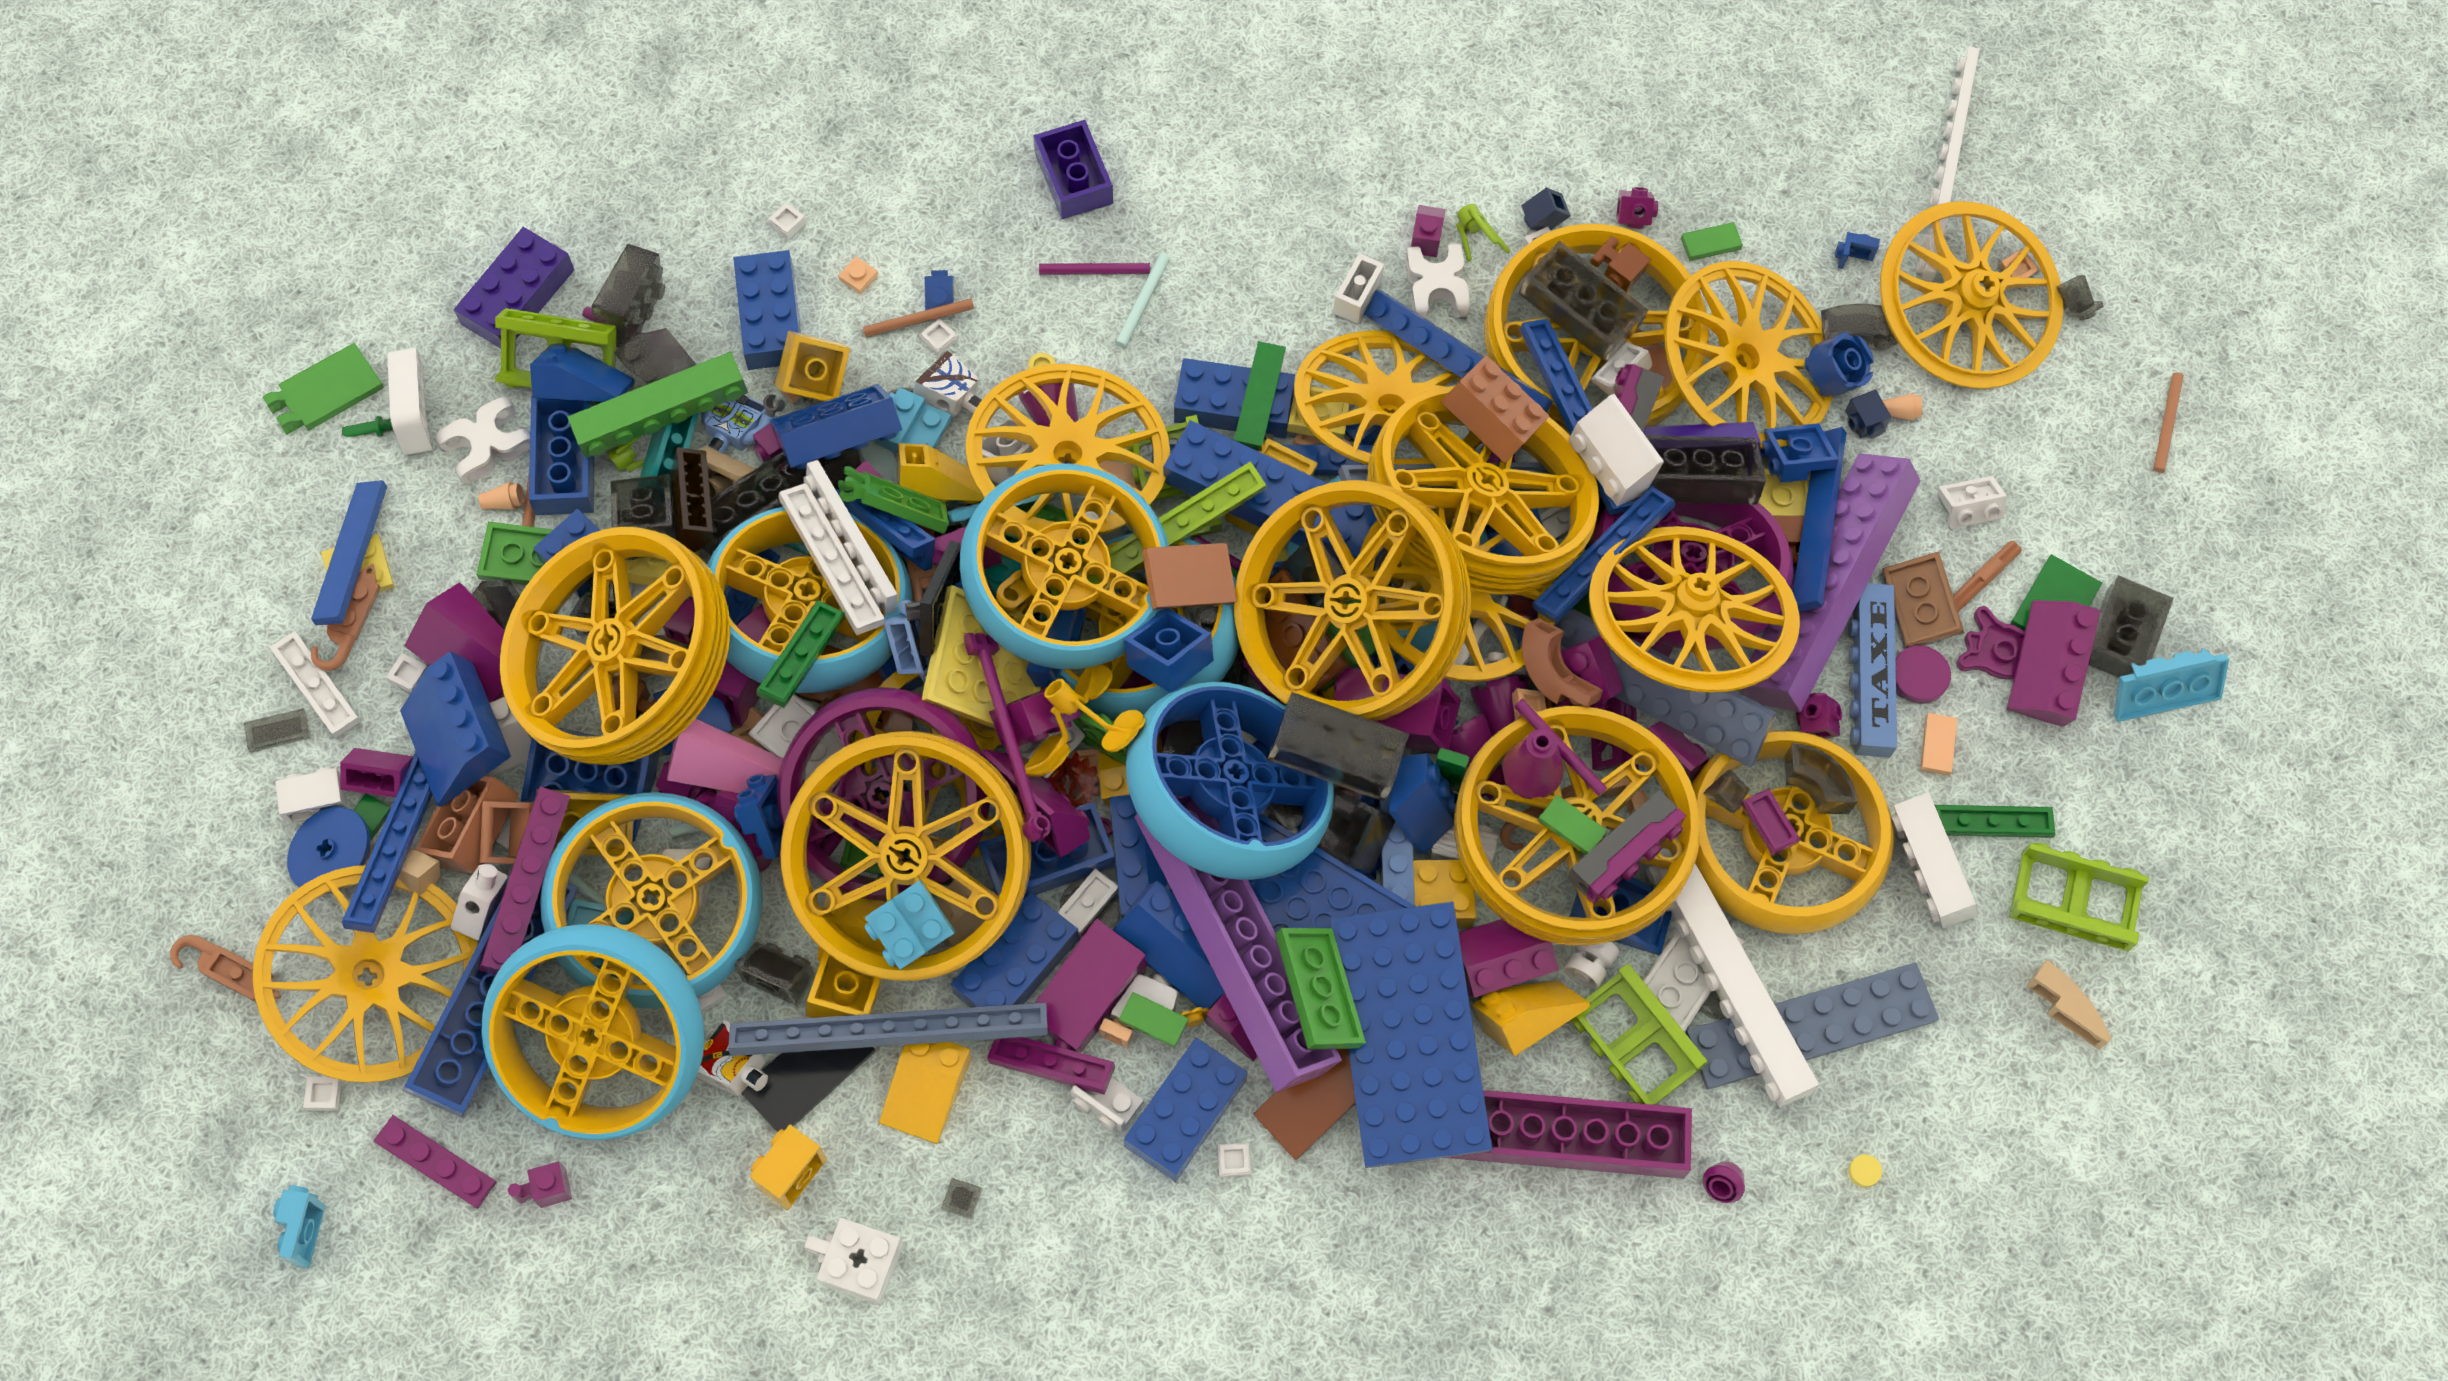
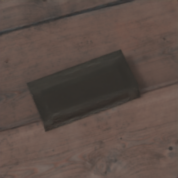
[244,708,311,753]

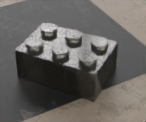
[592,243,666,351]
[610,474,676,560]
[2088,575,2174,678]

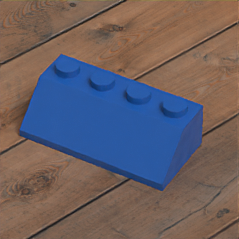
[1112,881,1225,1009]

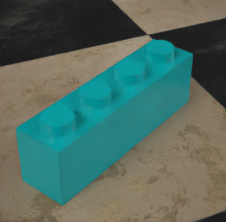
[635,413,699,503]

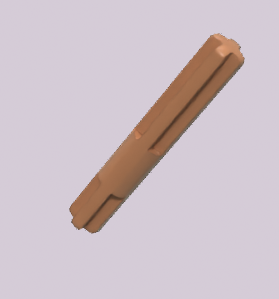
[1953,541,2022,612]

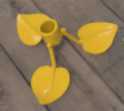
[1024,664,1146,777]

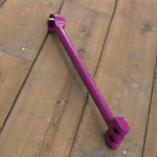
[964,633,1051,843]

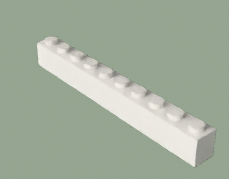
[1645,848,1819,1108]

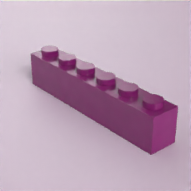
[479,787,570,975]

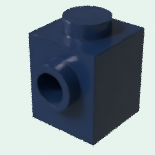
[1521,187,1571,231]
[1845,390,1892,439]

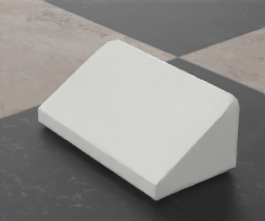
[1591,342,1652,396]

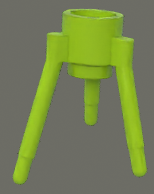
[1456,204,1510,261]
[607,435,645,473]

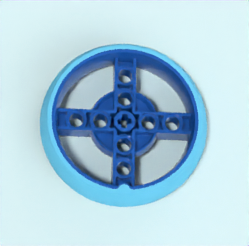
[1126,682,1334,880]

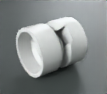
[1564,942,1620,990]

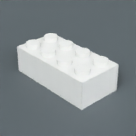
[1891,792,1977,929]

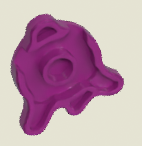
[1956,606,2024,679]

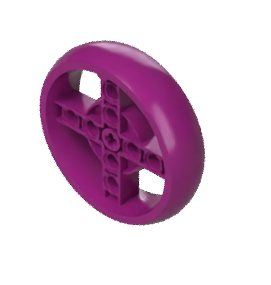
[1589,475,1794,651]
[777,687,990,901]

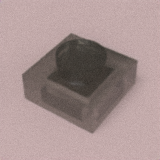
[941,1178,982,1220]

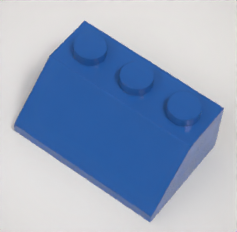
[1389,753,1458,854]

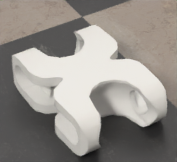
[1405,243,1470,319]
[436,397,530,484]

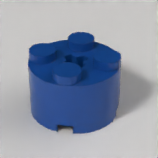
[1804,332,1874,397]

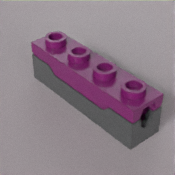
[1614,364,1665,432]
[1567,789,1686,905]

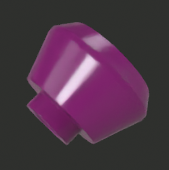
[1702,1161,1745,1203]

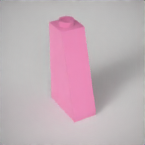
[667,719,783,793]

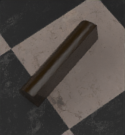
[671,447,713,552]

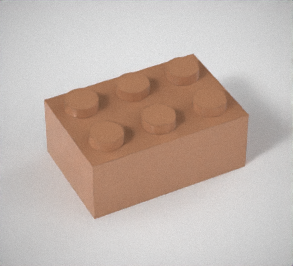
[1441,355,1549,463]
[414,776,519,874]

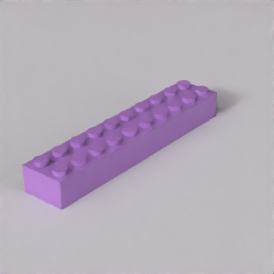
[1741,453,1921,712]
[1135,795,1342,1093]

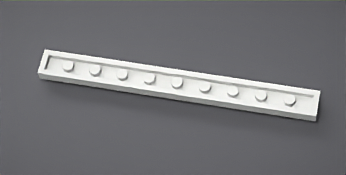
[1916,46,1980,282]

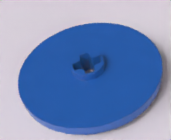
[287,807,370,895]

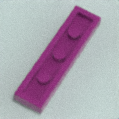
[987,1037,1115,1095]
[373,1115,497,1209]

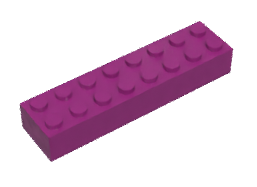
[1446,1090,1692,1179]

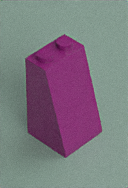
[404,582,505,703]
[712,603,784,727]
[1328,668,1461,755]
[1035,919,1146,1053]

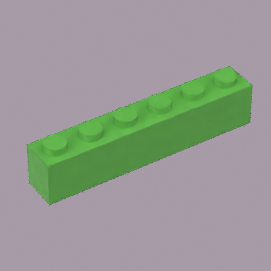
[567,351,749,458]

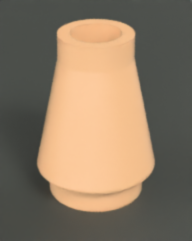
[1882,393,1922,421]
[478,482,525,510]

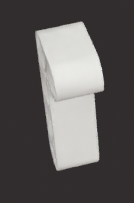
[387,347,434,456]

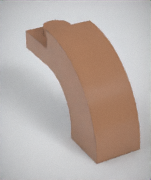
[1522,618,1603,707]

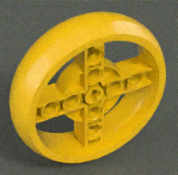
[1691,730,1894,935]

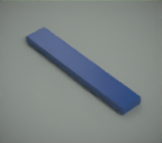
[311,480,387,626]
[1533,486,1675,624]

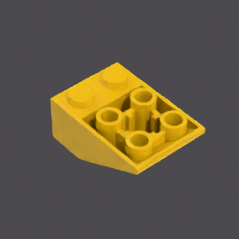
[897,443,984,504]

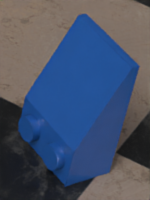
[530,343,635,402]
[1570,877,1672,955]

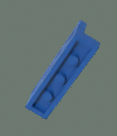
[836,489,936,571]

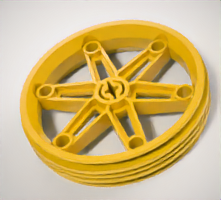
[1484,224,1709,433]
[1367,386,1599,595]
[1234,480,1471,724]
[500,527,730,765]
[1454,706,1701,946]
[780,731,1031,981]

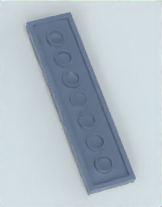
[1555,608,1777,767]
[1686,962,1939,1090]

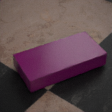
[1741,788,1801,856]

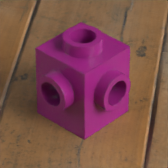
[1616,187,1658,229]
[1796,693,1842,739]

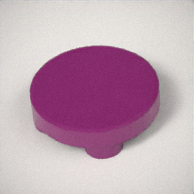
[1895,646,1951,703]

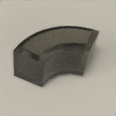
[1821,304,1898,351]
[1784,743,1857,814]

